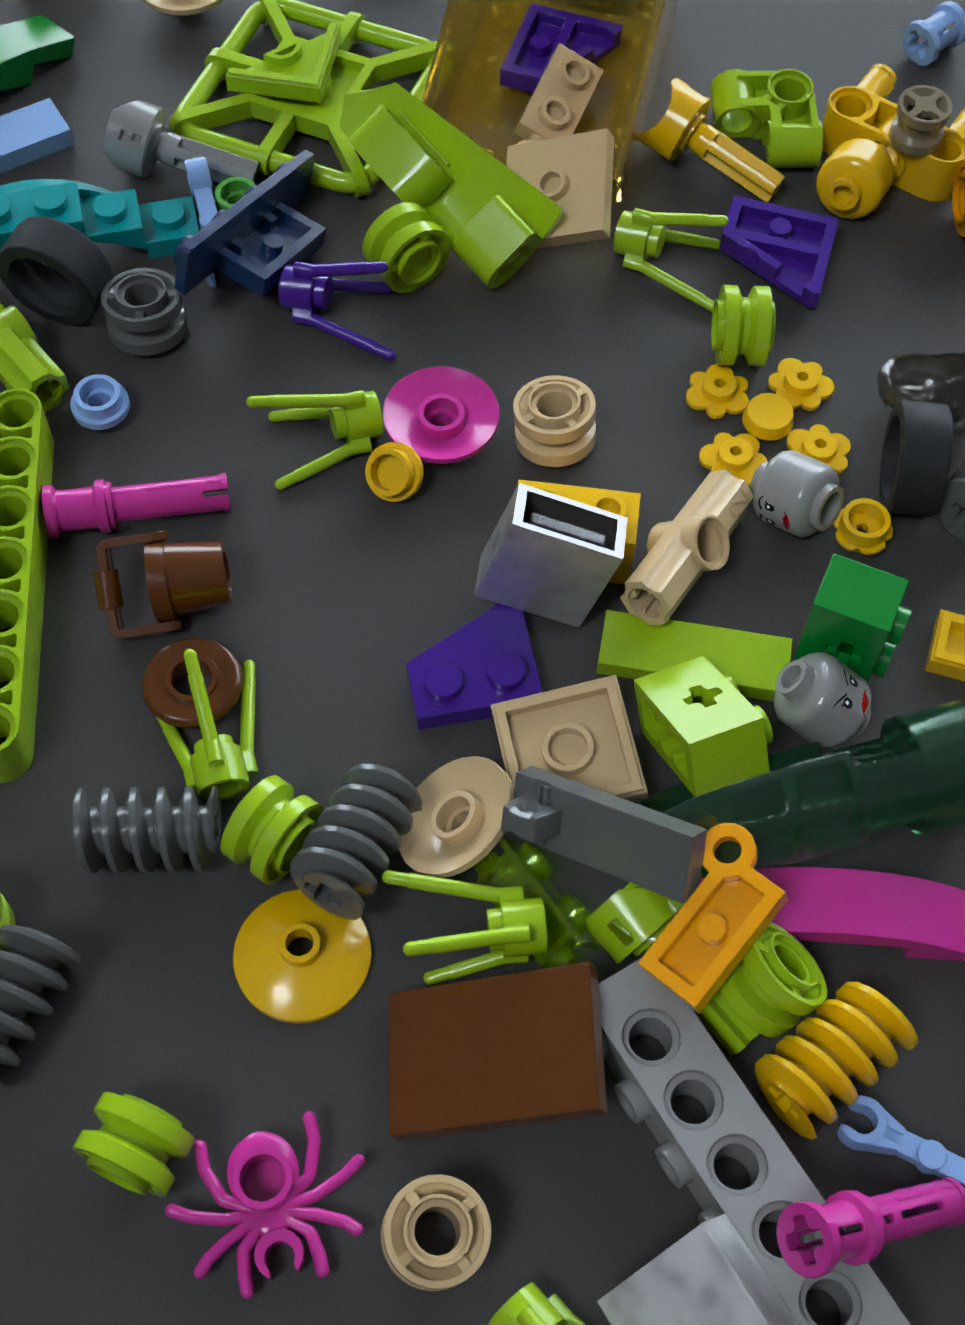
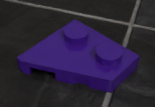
[500,3,623,93]
[719,195,839,309]
[406,603,542,730]

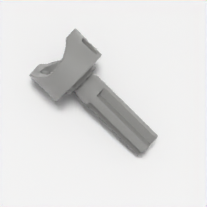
[102,100,260,183]

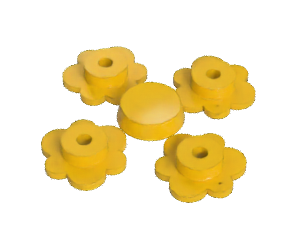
[686,358,851,487]

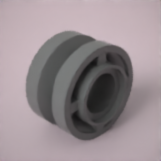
[101,268,187,356]

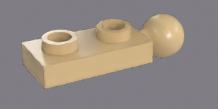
[513,43,604,144]

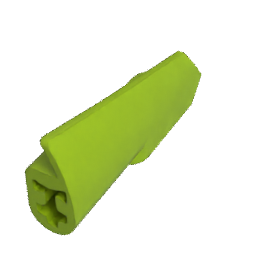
[340,83,563,289]

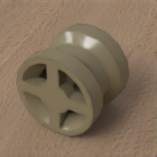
[889,85,953,156]

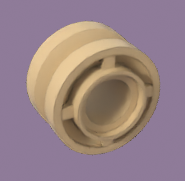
[513,375,596,467]
[380,1175,491,1291]

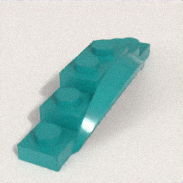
[0,179,199,259]

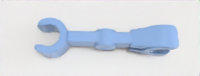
[185,157,238,288]
[837,1095,965,1188]

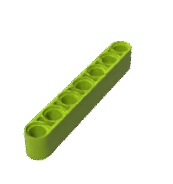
[0,388,54,784]

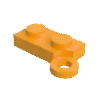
[638,823,788,1014]

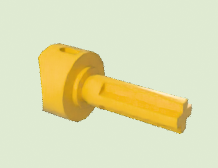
[637,78,786,203]

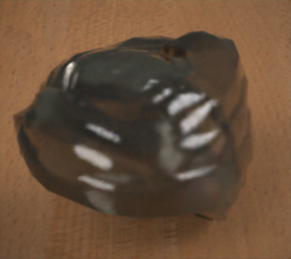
[877,353,965,433]

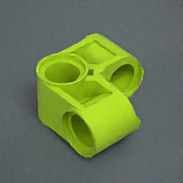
[710,69,823,169]

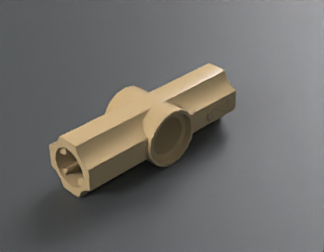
[620,470,754,625]

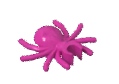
[165,1111,365,1299]

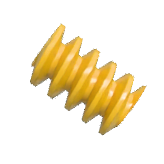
[755,981,919,1140]

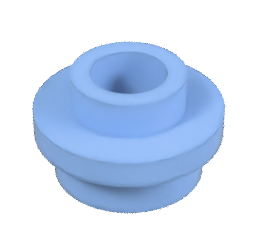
[70,374,130,430]

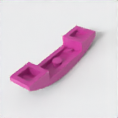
[700,867,965,961]

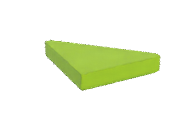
[225,22,341,103]

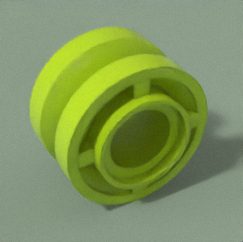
[362,202,451,293]
[711,284,776,367]
[220,775,323,885]
[719,923,827,1038]
[72,1092,195,1197]

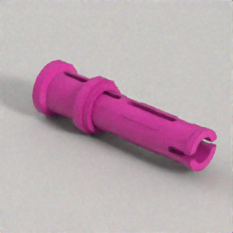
[42,473,231,540]
[776,1177,965,1278]

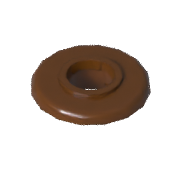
[142,637,244,728]

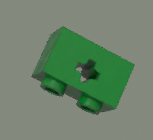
[793,553,912,682]

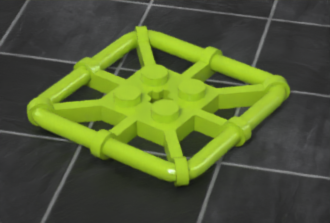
[169,0,451,198]

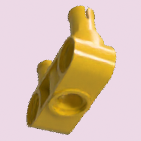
[822,64,965,202]

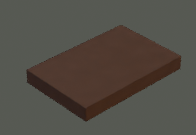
[389,962,608,1141]

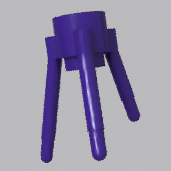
[279,261,396,361]

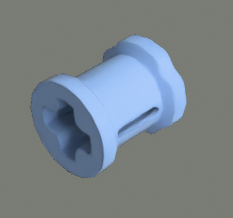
[902,1,965,66]

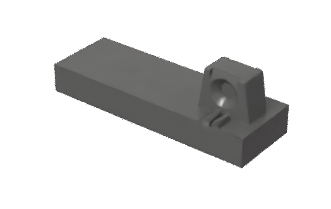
[501,766,707,904]

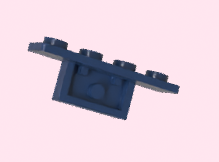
[174,149,326,297]

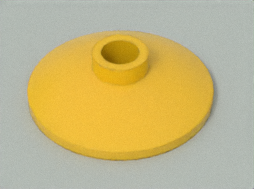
[233,889,371,1024]

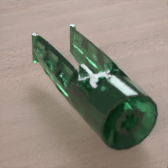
[629,700,965,878]

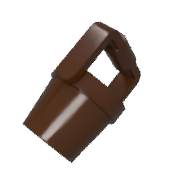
[93,530,233,638]

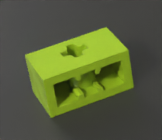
[634,655,773,799]

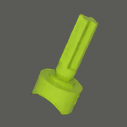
[585,883,760,1056]

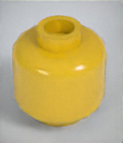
[816,138,894,220]

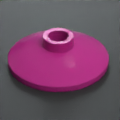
[383,366,500,464]

